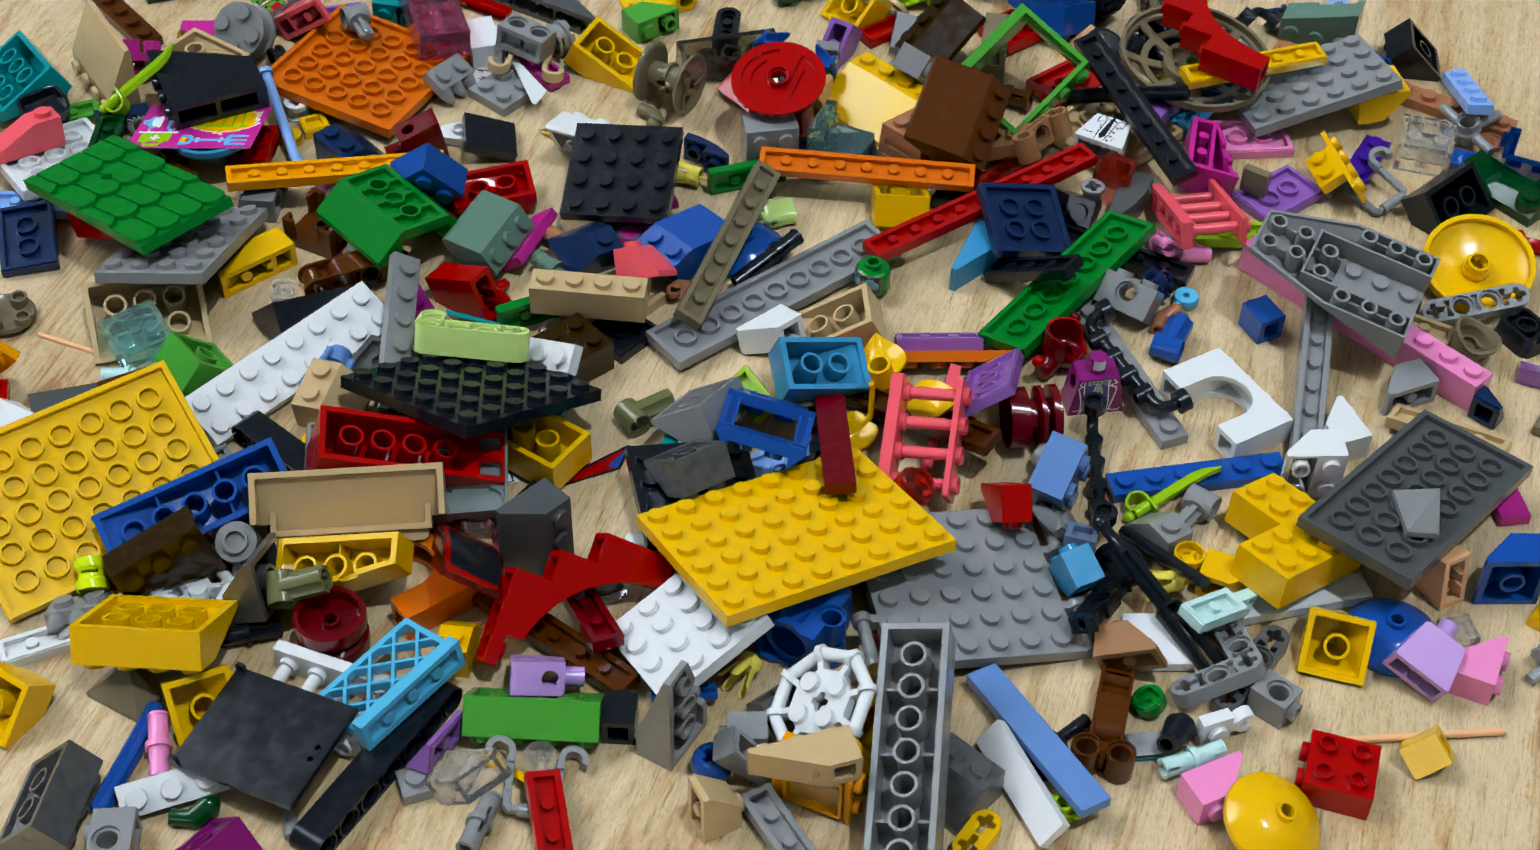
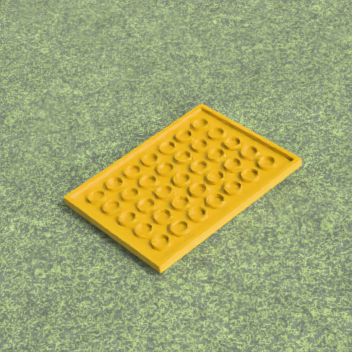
[0,360,220,624]
[636,447,957,627]

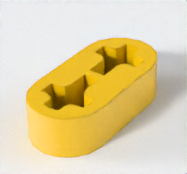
[951,809,1002,850]

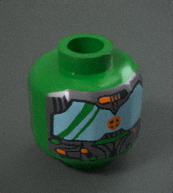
[854,256,891,298]

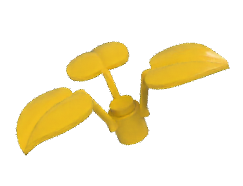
[847,333,954,451]

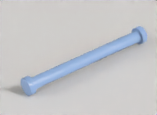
[259,66,304,161]

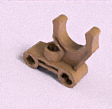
[987,106,1073,165]

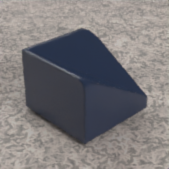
[1467,385,1504,430]

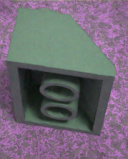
[441,190,535,277]

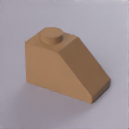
[1093,620,1168,672]

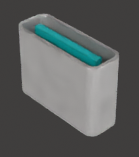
[1123,731,1167,763]

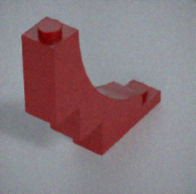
[473,533,675,666]

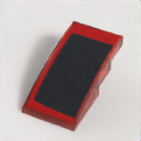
[430,521,502,600]

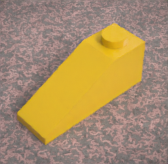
[218,227,298,299]

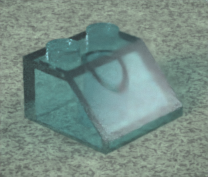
[96,299,171,367]

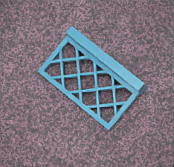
[319,617,466,751]

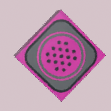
[615,222,648,247]

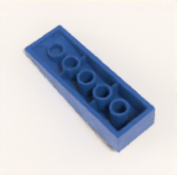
[91,437,287,553]

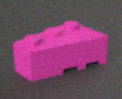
[1177,116,1239,198]

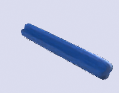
[89,701,166,813]

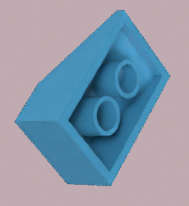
[768,337,871,404]

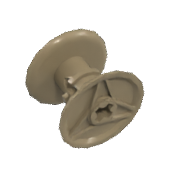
[633,39,707,116]

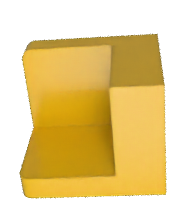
[1398,725,1455,779]

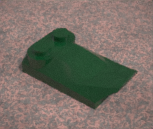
[1463,150,1540,228]

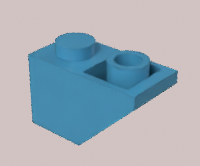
[1048,542,1105,597]

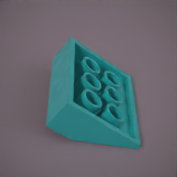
[0,30,73,122]

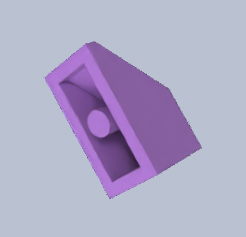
[822,17,863,69]

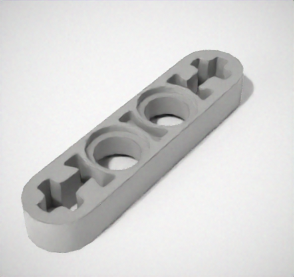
[1419,283,1531,325]

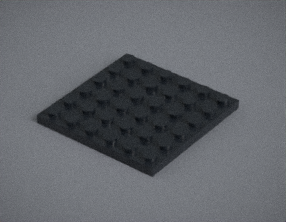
[341,354,601,439]

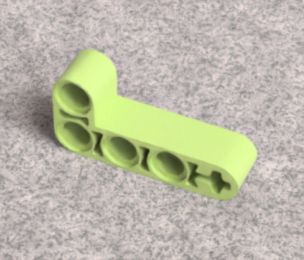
[414,309,530,363]

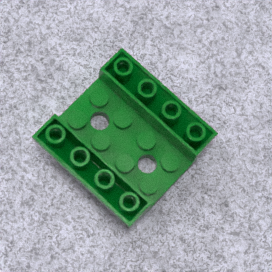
[316,164,458,268]

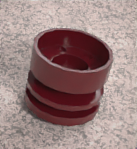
[999,384,1064,450]

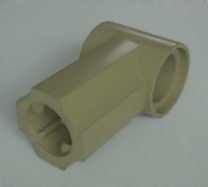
[613,388,675,437]
[265,564,333,610]

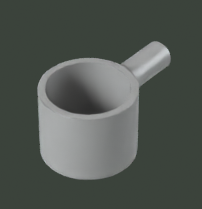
[215,521,263,577]

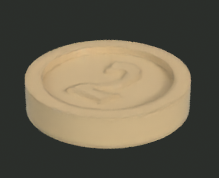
[888,0,910,14]

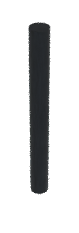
[1119,525,1210,589]

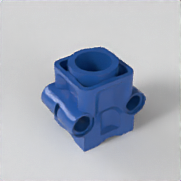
[755,587,852,672]

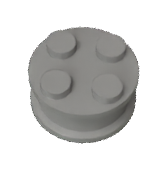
[214,1,276,59]

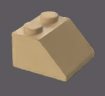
[291,358,371,428]

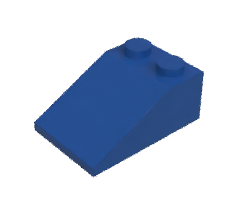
[1007,0,1096,40]
[636,204,724,281]

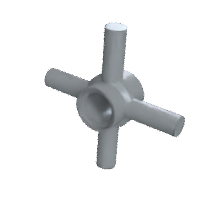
[1431,103,1502,156]

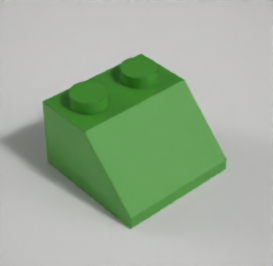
[153,331,234,396]

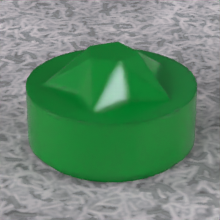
[1131,684,1167,719]

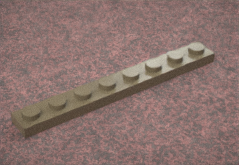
[673,159,781,330]

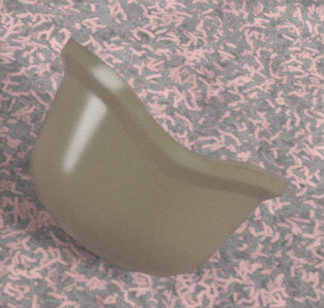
[1450,315,1502,363]

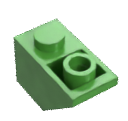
[621,2,679,44]

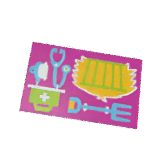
[130,105,273,149]

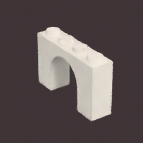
[1159,348,1293,458]

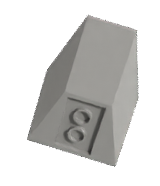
[1249,209,1441,359]

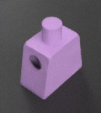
[1382,619,1465,702]
[508,654,585,696]

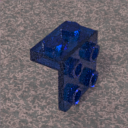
[1498,126,1540,174]

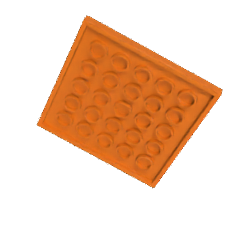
[270,4,470,138]

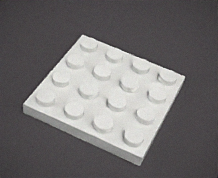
[0,117,95,201]
[616,572,774,695]

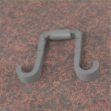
[1325,146,1407,217]
[484,735,589,819]

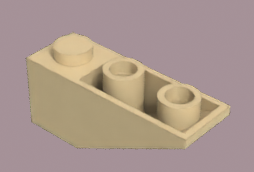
[747,724,863,787]

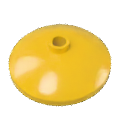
[1223,772,1321,850]

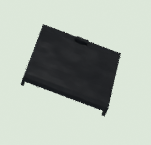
[167,662,359,811]

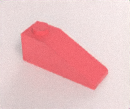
[274,0,333,40]
[0,106,66,165]

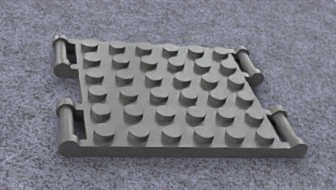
[851,501,1095,675]

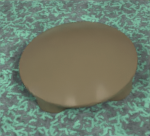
[0,290,37,334]

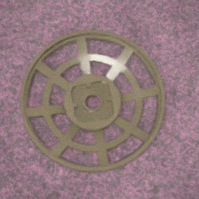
[1119,5,1271,113]

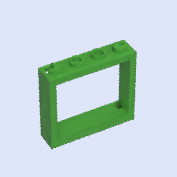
[961,3,1091,135]

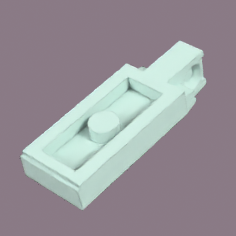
[1177,587,1258,634]

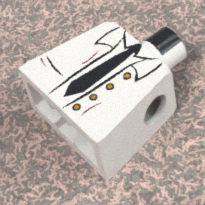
[1073,114,1131,170]

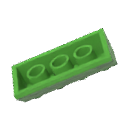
[462,687,604,748]

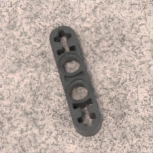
[1210,625,1290,712]

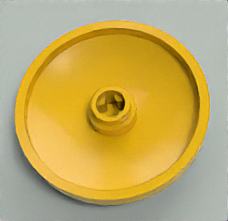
[1422,214,1536,313]

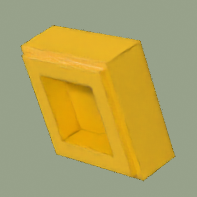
[298,112,330,140]

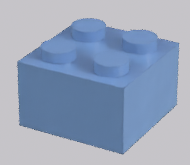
[1028,431,1091,512]

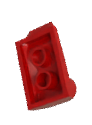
[440,160,537,216]

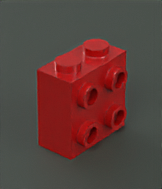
[1294,729,1382,821]

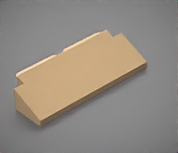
[247,462,448,541]

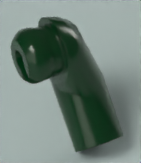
[168,794,221,828]

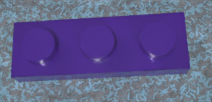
[1350,135,1391,186]

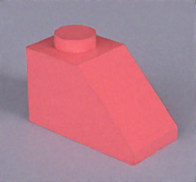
[613,241,677,279]

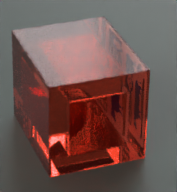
[1092,152,1137,190]

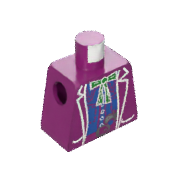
[1061,350,1122,416]

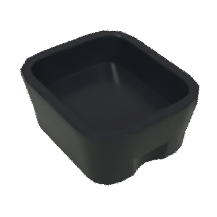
[16,85,70,124]
[1494,307,1540,359]

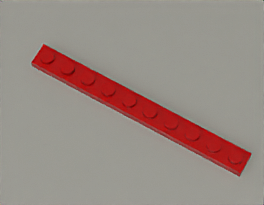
[862,142,1098,261]

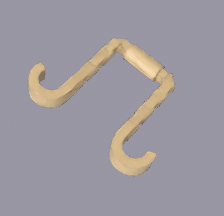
[488,49,564,83]

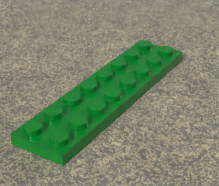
[977,210,1156,359]

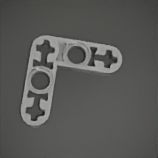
[1170,620,1267,708]

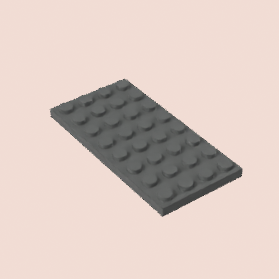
[1296,409,1534,590]

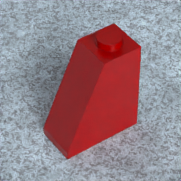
[425,263,504,322]

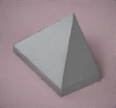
[1392,488,1440,539]

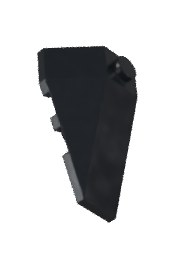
[252,280,378,340]

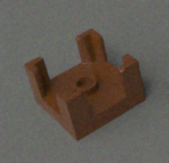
[282,187,348,258]

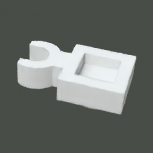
[1194,705,1255,746]

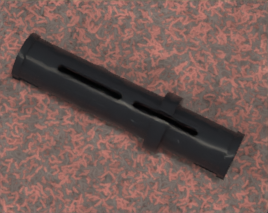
[730,229,804,286]

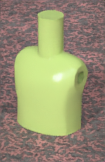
[757,197,797,228]

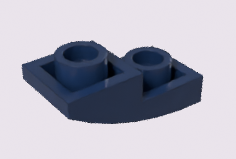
[683,133,729,173]

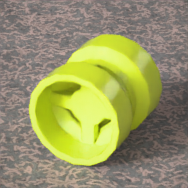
[74,555,110,595]

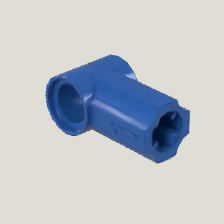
[1149,312,1194,365]

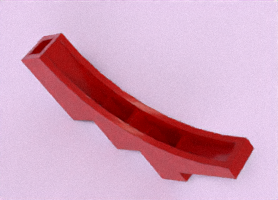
[1160,0,1271,91]

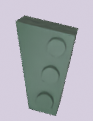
[1277,1,1366,46]

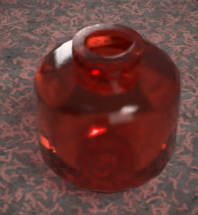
[893,467,934,507]

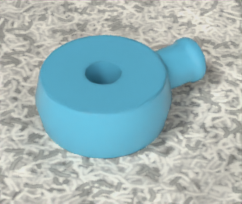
[1172,287,1199,311]

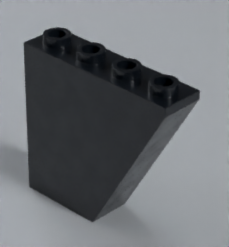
[144,50,270,130]

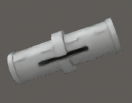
[455,789,502,850]

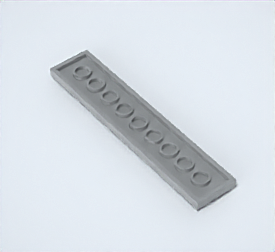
[646,220,901,371]

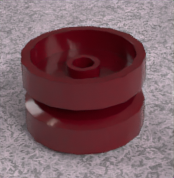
[293,586,371,663]

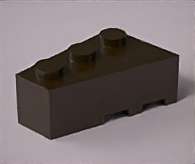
[101,505,228,595]

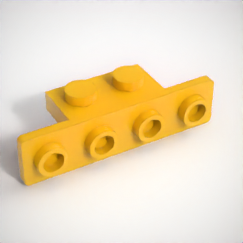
[1305,130,1368,204]

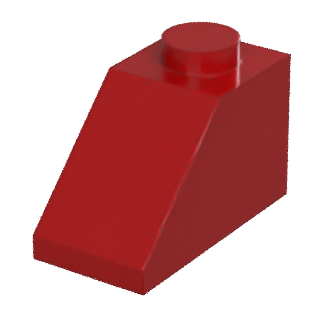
[981,482,1033,529]

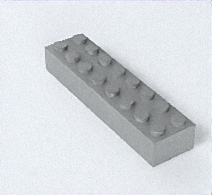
[863,622,956,850]

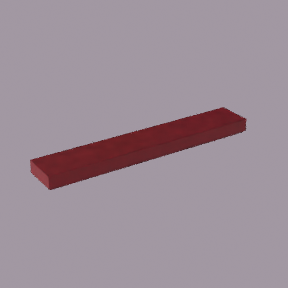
[815,394,857,495]

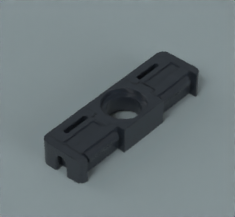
[1068,576,1132,635]

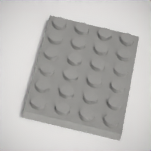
[1223,34,1403,138]
[93,205,269,284]

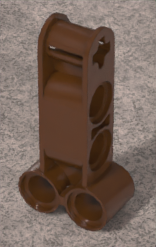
[297,248,410,295]
[1070,663,1137,785]

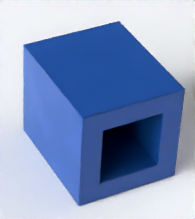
[1238,295,1286,345]

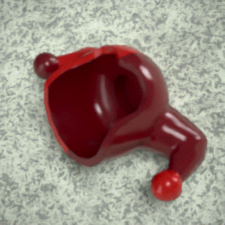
[1032,312,1087,380]

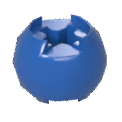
[690,742,732,781]

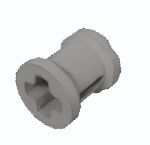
[1081,178,1105,211]

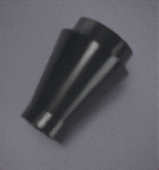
[1156,713,1196,754]

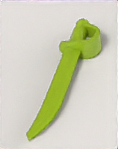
[99,43,175,115]
[1123,466,1222,523]

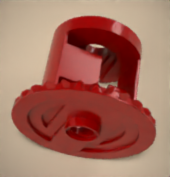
[731,42,826,138]

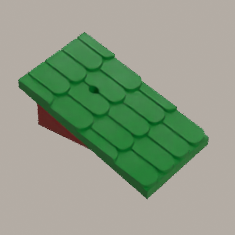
[23,134,234,255]

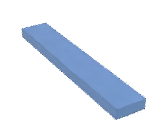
[966,663,1111,819]

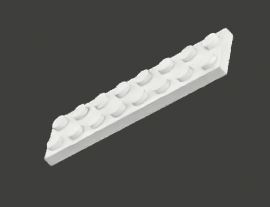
[185,281,384,447]

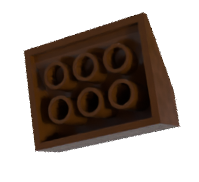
[903,55,1012,176]

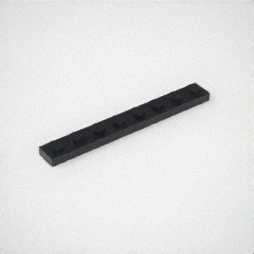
[1074,30,1198,186]

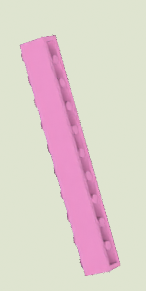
[1238,234,1493,412]

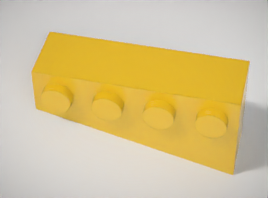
[275,532,414,612]

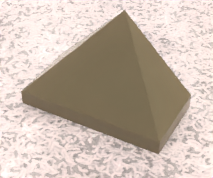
[86,667,161,723]

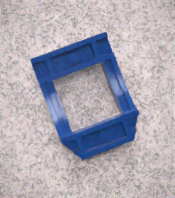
[715,387,816,470]

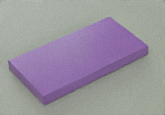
[965,348,1024,417]

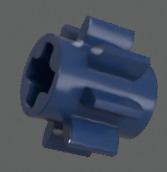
[1140,266,1175,301]

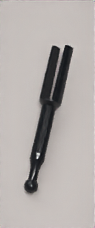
[1091,514,1226,671]

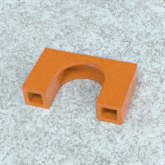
[354,532,478,640]

